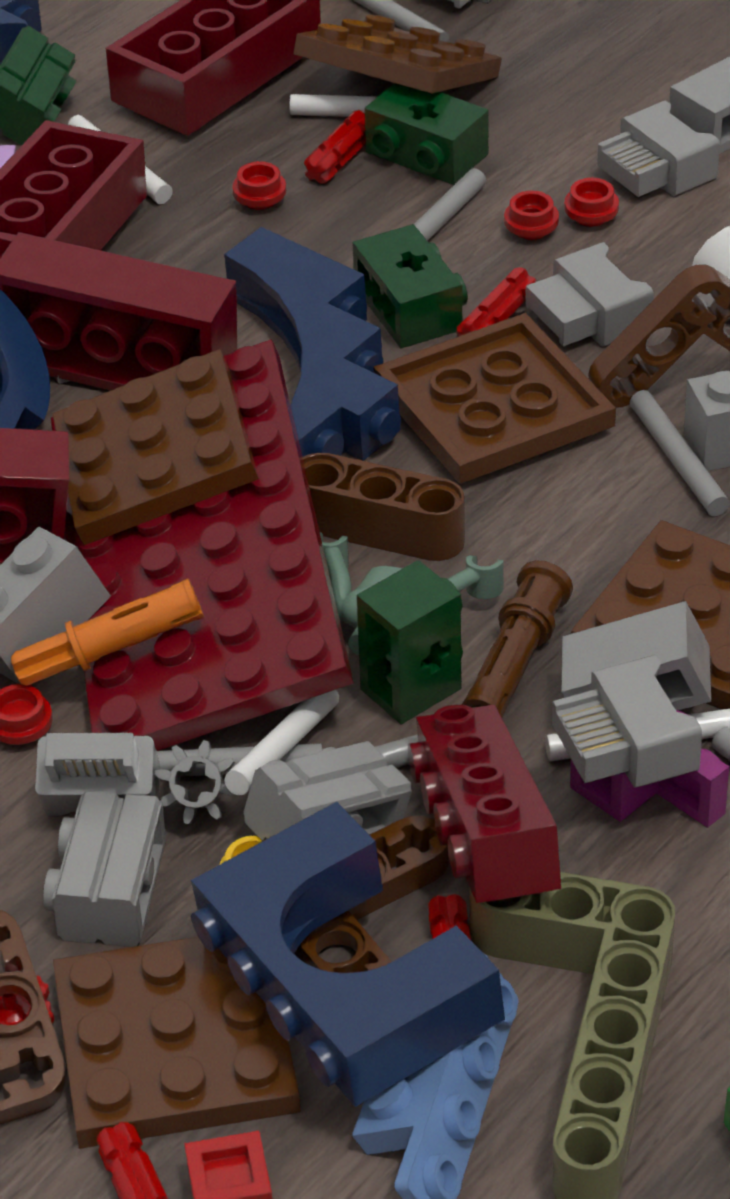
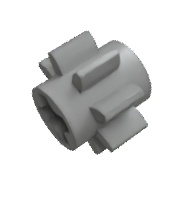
[154,740,235,825]

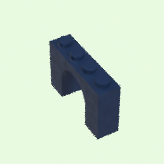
[191,802,505,1107]

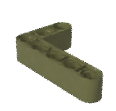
[470,872,675,1199]

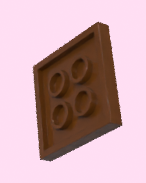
[294,15,502,93]
[374,313,616,484]
[52,349,259,545]
[571,520,730,710]
[53,937,301,1149]

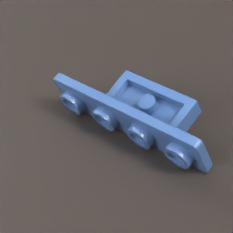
[352,955,518,1199]

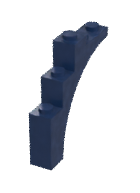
[224,227,401,461]

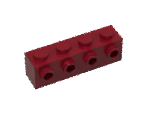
[408,704,562,903]

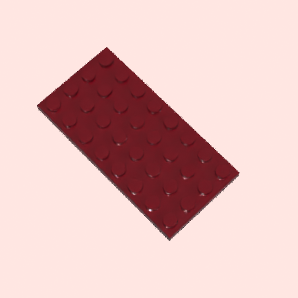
[50,339,354,751]

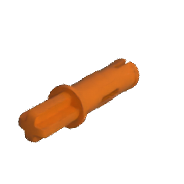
[11,578,204,686]

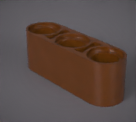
[303,453,465,561]

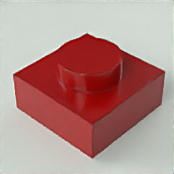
[184,1131,272,1199]

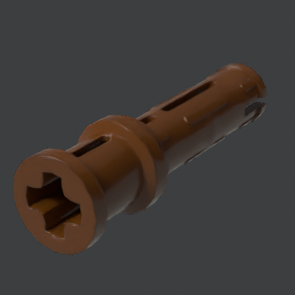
[462,560,573,718]

